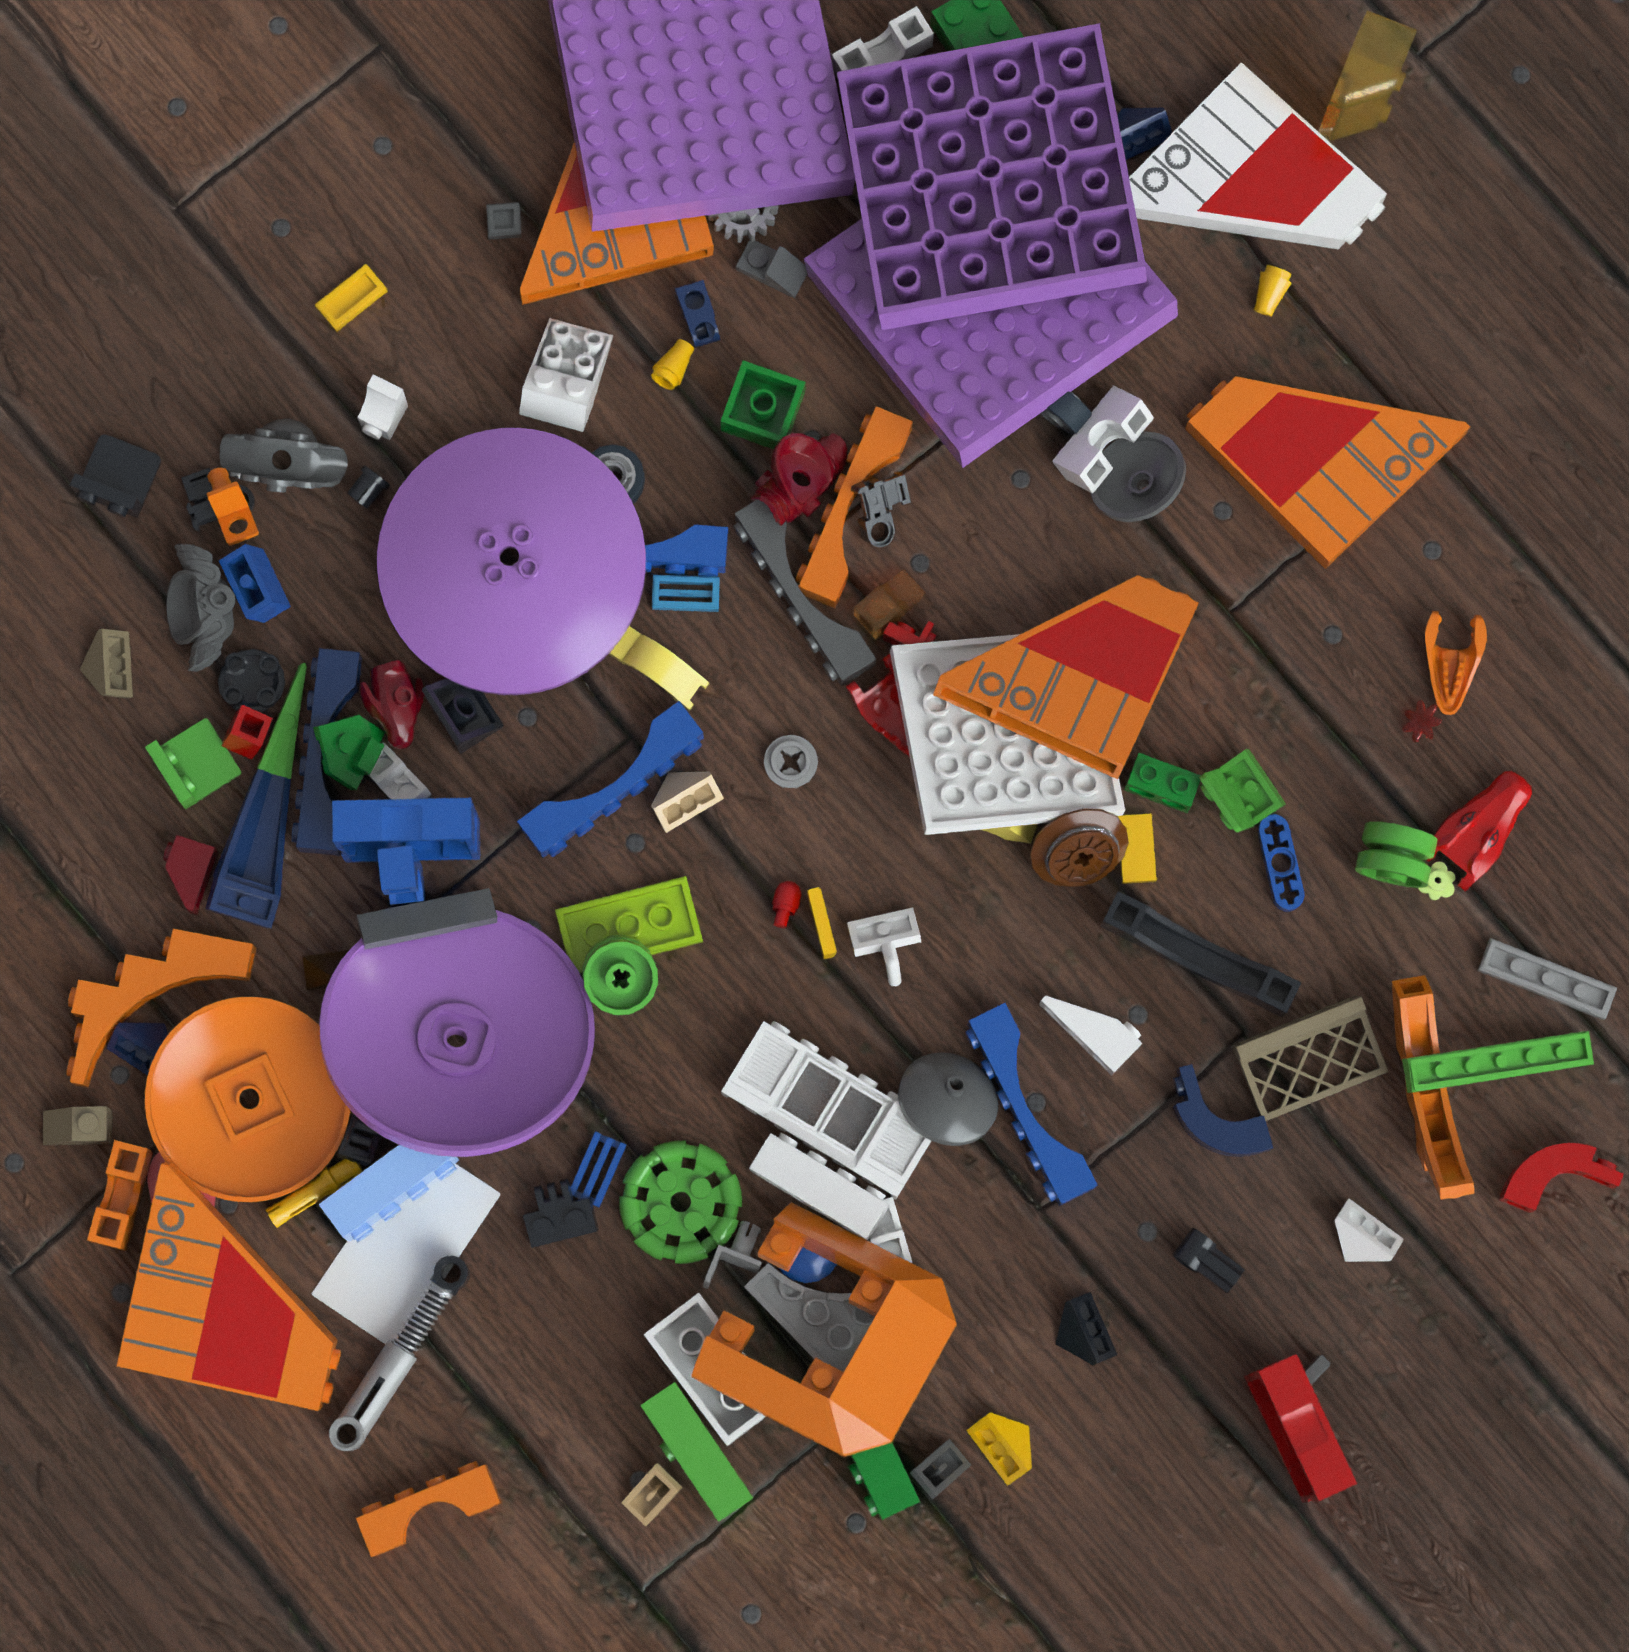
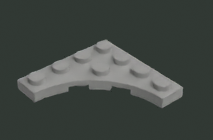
[744,1263,875,1372]

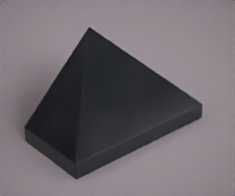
[1055,1292,1118,1366]

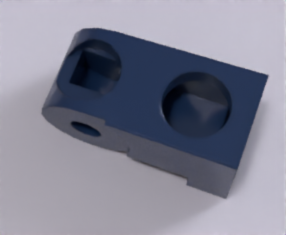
[674,280,720,348]

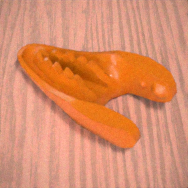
[1425,610,1487,715]

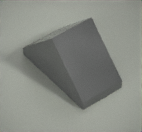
[908,1439,971,1500]

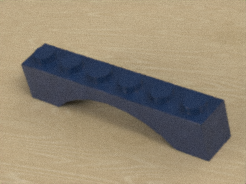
[292,648,362,856]

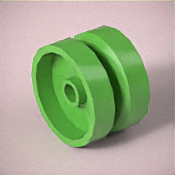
[1355,822,1438,888]
[582,935,658,1015]

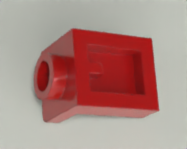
[883,621,937,645]

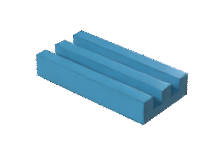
[652,575,720,612]

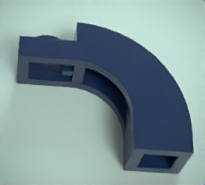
[1173,1064,1273,1157]

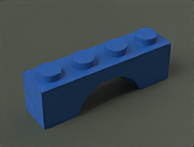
[377,841,426,908]

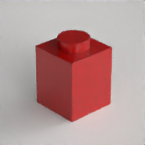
[221,705,273,760]

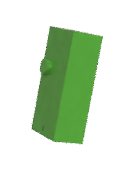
[640,1382,753,1522]

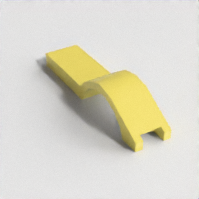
[609,626,709,711]

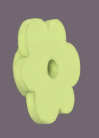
[1418,862,1456,900]

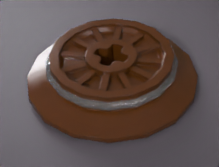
[1030,809,1129,887]

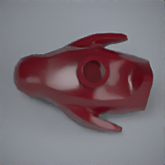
[360,660,424,749]

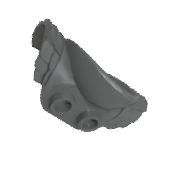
[220,418,348,492]
[166,543,235,672]

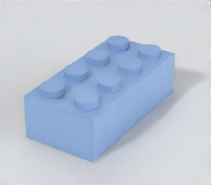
[319,1145,460,1242]

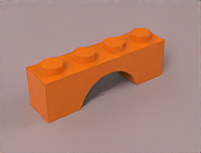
[356,1461,502,1557]

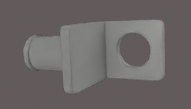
[703,1221,762,1289]

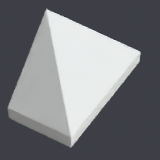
[1335,1199,1404,1262]

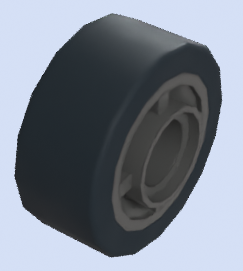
[1040,391,1092,435]

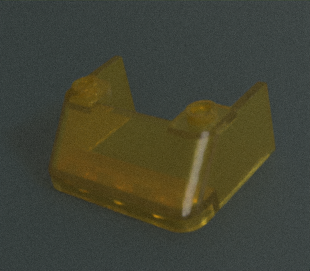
[1318,11,1417,142]

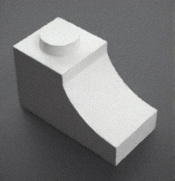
[357,374,408,440]

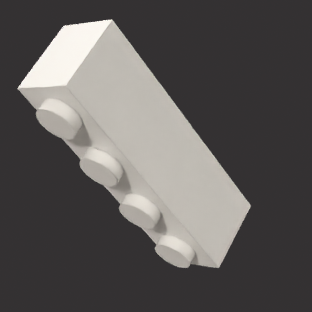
[749,1133,888,1241]

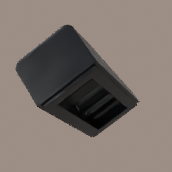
[338,1113,383,1167]

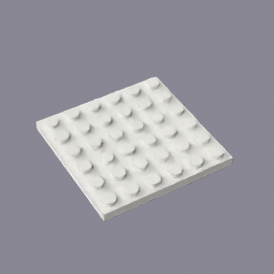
[890,634,1125,835]

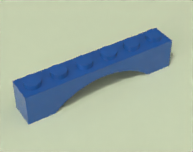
[645,525,728,577]
[517,701,704,858]
[965,1003,1098,1206]

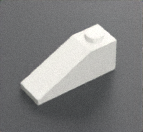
[1039,996,1142,1076]

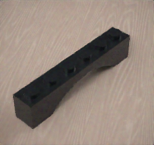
[1100,891,1301,1017]

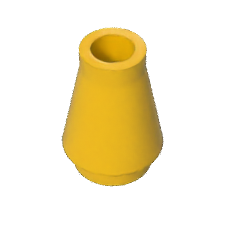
[1253,265,1291,317]
[651,339,694,390]

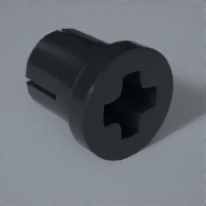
[347,465,391,509]

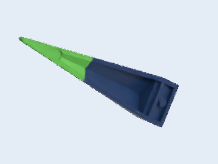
[205,663,307,929]

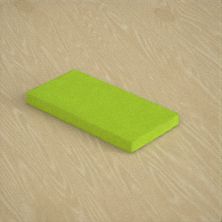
[555,876,703,974]

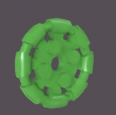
[619,1140,742,1264]

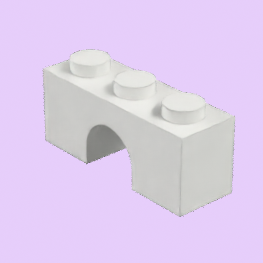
[832,6,934,77]
[1052,385,1154,494]

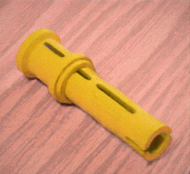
[265,1159,364,1228]

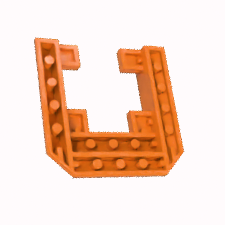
[691,1202,957,1457]

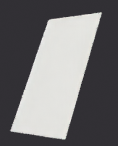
[312,1163,501,1344]

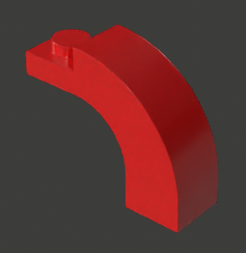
[1498,1143,1624,1213]

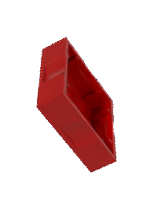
[1244,1354,1357,1503]

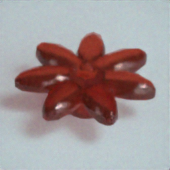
[1402,700,1442,743]

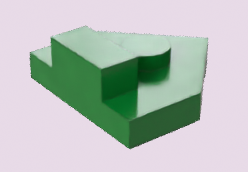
[313,715,385,790]

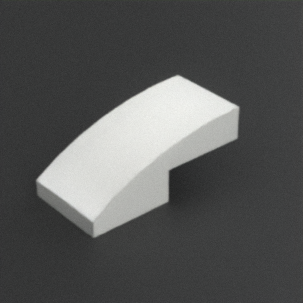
[368,743,431,799]
[869,1197,912,1263]

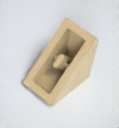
[621,1463,683,1526]

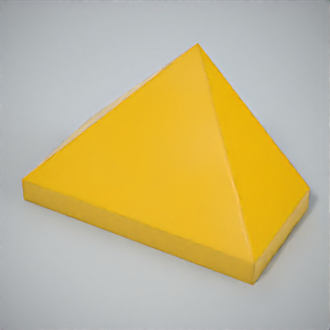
[966,1412,1032,1486]

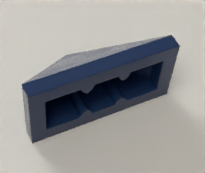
[1117,107,1173,160]
[106,1022,168,1076]

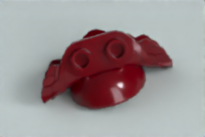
[750,433,848,526]

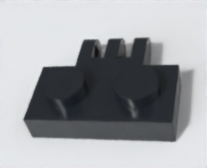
[523,1179,599,1248]

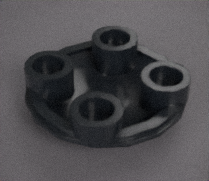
[218,649,285,713]

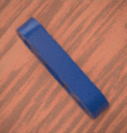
[1257,814,1305,912]

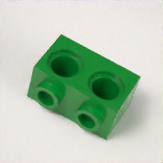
[1124,753,1201,813]

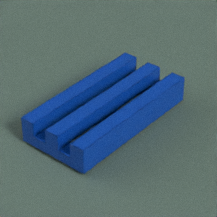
[571,1131,627,1208]

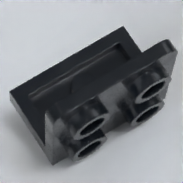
[70,434,161,518]

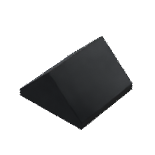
[421,678,504,754]

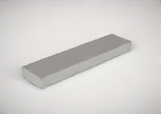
[1477,938,1617,1020]

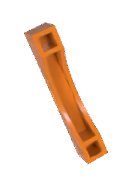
[795,406,913,608]

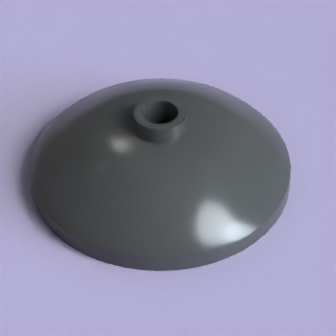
[1090,432,1186,522]
[898,1052,998,1146]

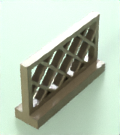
[1231,995,1388,1121]

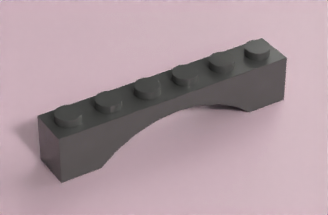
[733,500,876,687]

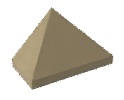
[80,629,133,698]

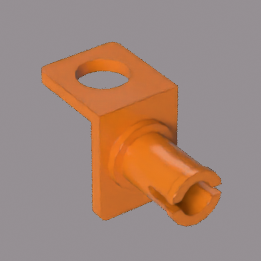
[207,468,259,546]

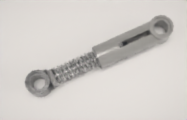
[329,1256,470,1451]

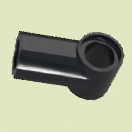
[1172,1227,1245,1293]

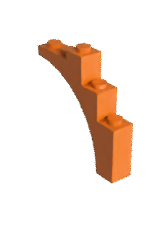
[67,929,257,1088]
[1392,975,1474,1200]

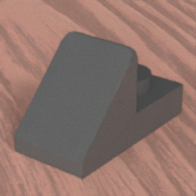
[736,240,808,299]

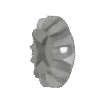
[764,735,818,789]

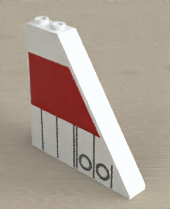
[1129,62,1387,249]

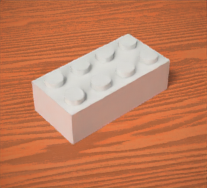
[644,1293,766,1446]

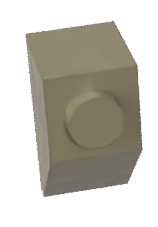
[43,1106,112,1145]

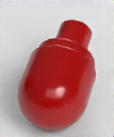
[772,881,802,928]

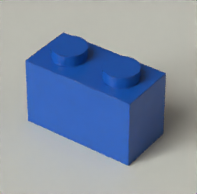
[219,544,291,623]

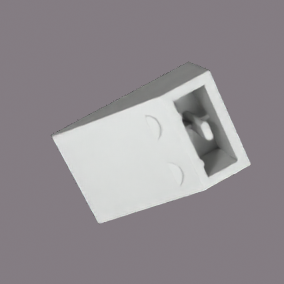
[519,318,613,432]

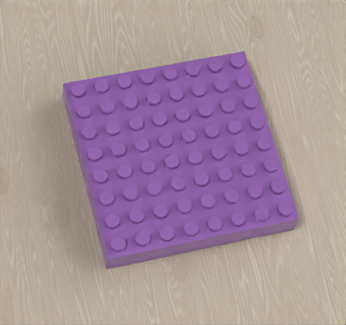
[548,0,855,232]
[837,23,1147,330]
[804,219,1178,468]

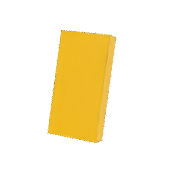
[315,264,388,332]
[1118,814,1157,884]
[807,887,837,960]

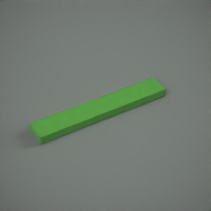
[1402,1031,1594,1093]

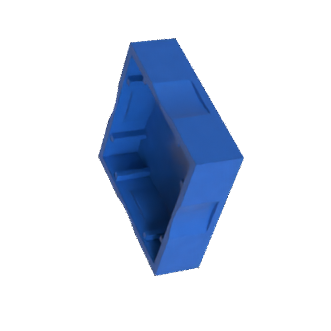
[332,798,480,863]

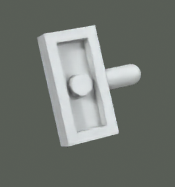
[847,907,921,986]

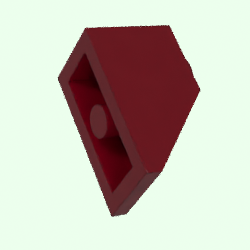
[163,835,219,916]

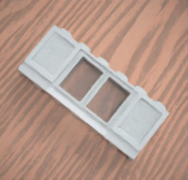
[721,1021,931,1199]

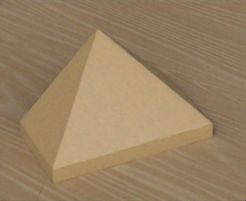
[651,771,724,833]

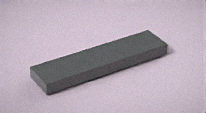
[357,888,498,950]

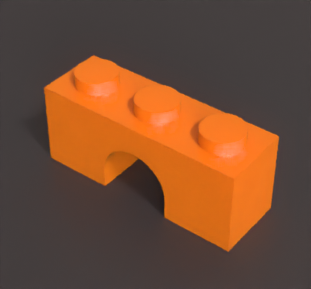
[87,1140,153,1251]

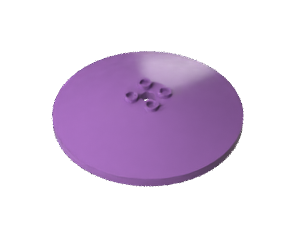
[377,428,646,695]
[320,910,595,1157]

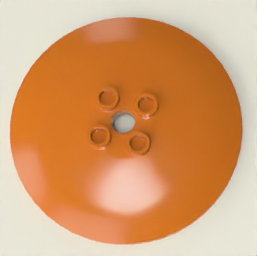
[145,997,351,1202]

